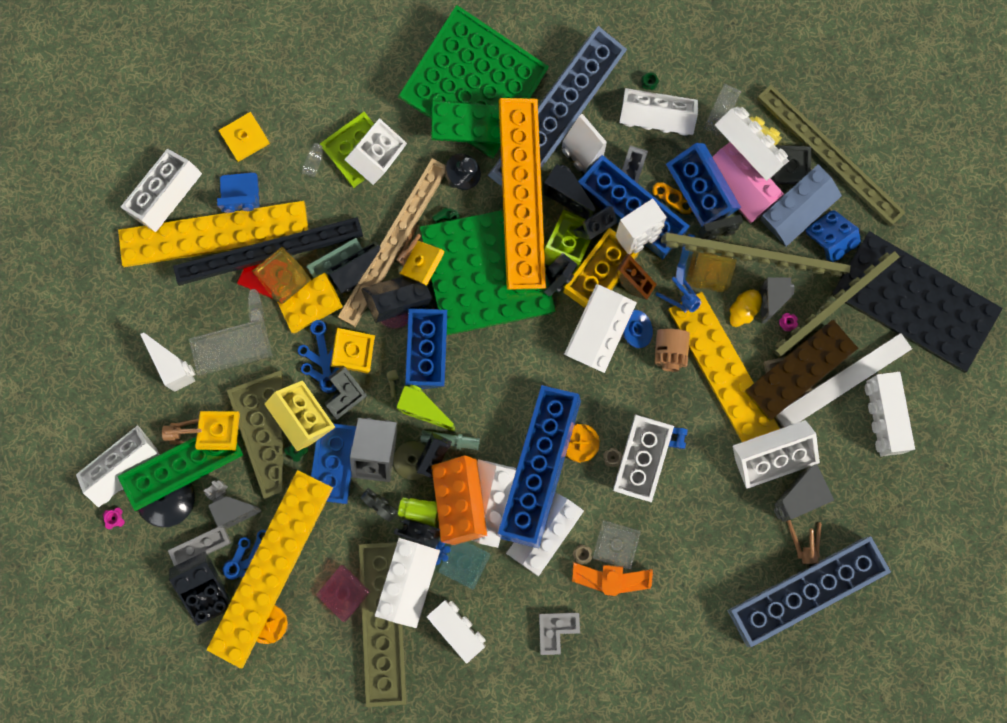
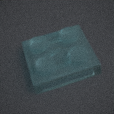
[438,542,491,590]

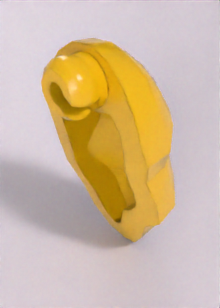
[730,289,762,327]

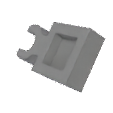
[204,480,228,500]

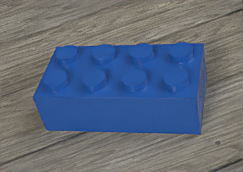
[666,143,741,227]

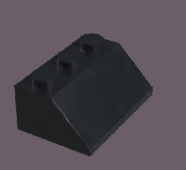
[361,276,432,323]

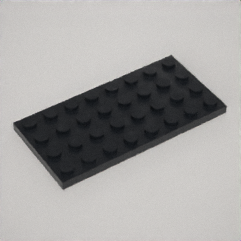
[831,231,1003,373]

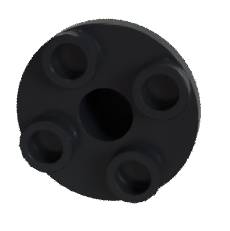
[445,154,481,190]

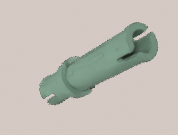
[421,430,480,451]

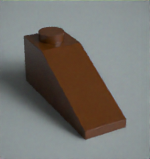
[617,254,657,300]

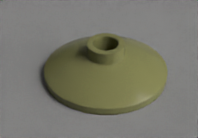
[393,441,425,480]

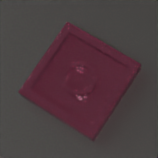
[316,565,370,622]

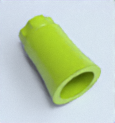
[398,497,439,528]

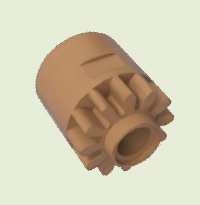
[654,329,690,372]

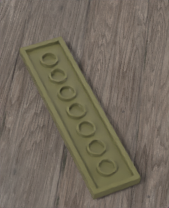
[359,542,407,707]

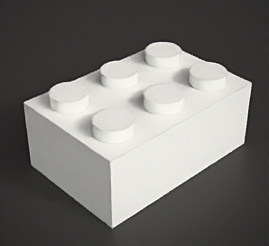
[615,199,667,254]
[427,600,486,664]

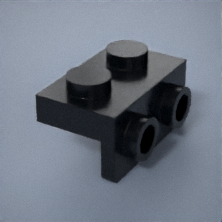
[574,206,618,240]
[544,253,577,297]

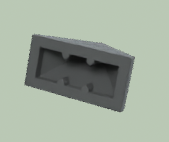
[622,145,648,183]

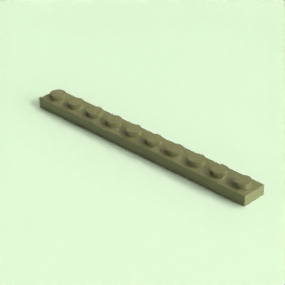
[757,85,906,227]
[661,233,851,277]

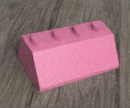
[713,142,784,224]

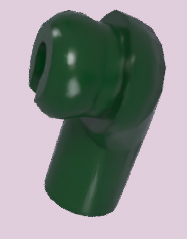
[431,207,459,224]

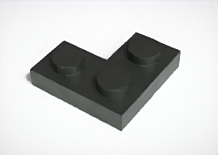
[324,366,367,419]

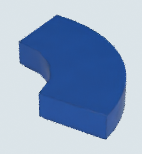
[676,234,695,285]

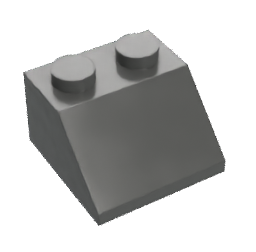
[760,277,794,324]
[208,495,262,529]

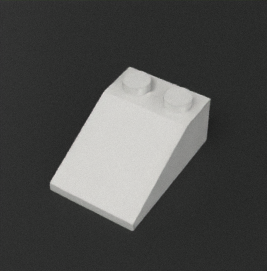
[562,114,607,174]
[345,118,407,185]
[140,333,196,392]

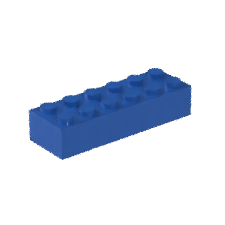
[578,155,689,260]

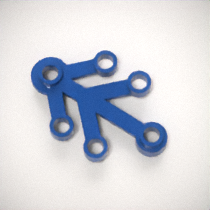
[298,320,340,393]
[223,530,266,579]

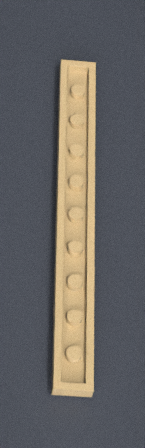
[338,158,445,327]

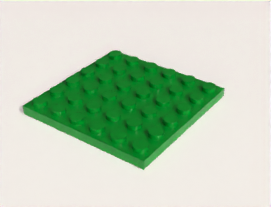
[398,5,549,159]
[420,210,556,336]

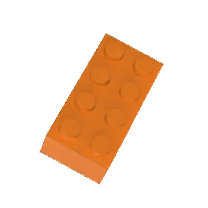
[432,455,487,545]

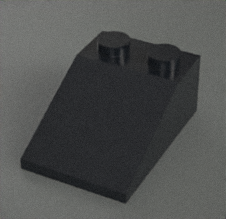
[544,164,596,219]

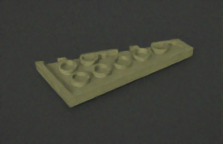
[227,370,284,499]

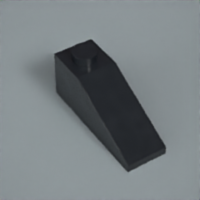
[327,241,381,293]

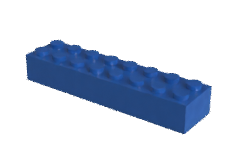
[498,385,581,549]

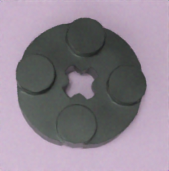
[361,488,398,522]

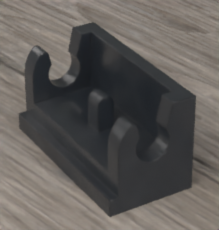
[415,432,452,478]
[393,518,440,549]

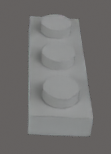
[168,527,231,566]

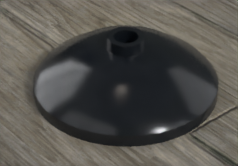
[138,483,195,528]

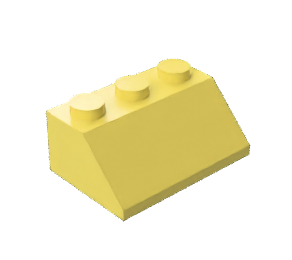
[265,381,335,451]

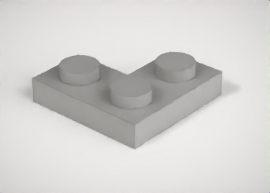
[539,613,580,655]

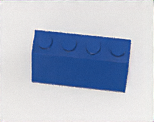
[405,309,447,389]

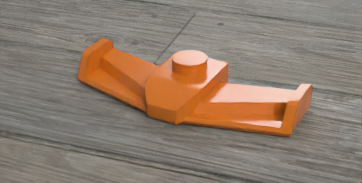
[572,562,653,596]

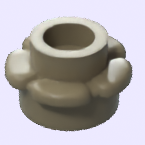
[603,448,622,467]
[573,545,592,564]

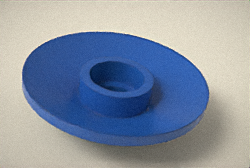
[623,310,653,348]

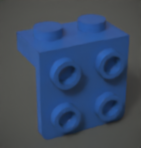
[217,173,260,213]
[806,210,861,262]

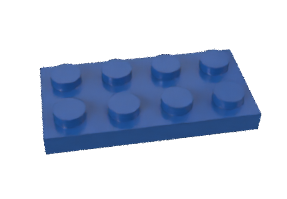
[311,424,356,504]

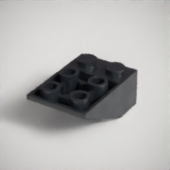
[169,551,231,626]

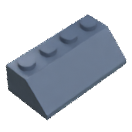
[760,164,842,247]

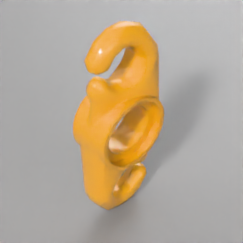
[652,182,693,214]

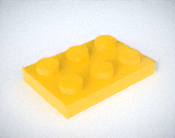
[276,273,343,333]

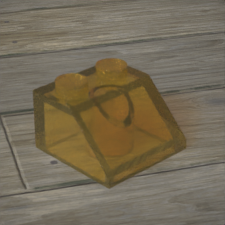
[253,247,311,304]
[690,252,737,292]

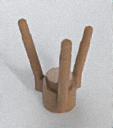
[396,224,421,266]
[162,419,202,445]
[787,520,822,564]

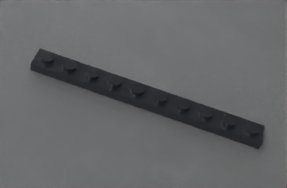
[173,217,363,286]

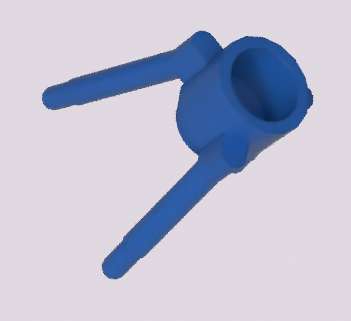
[655,277,701,313]

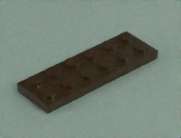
[745,320,859,421]

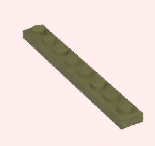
[773,251,900,357]

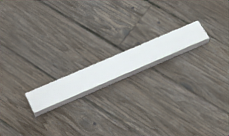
[776,334,912,428]

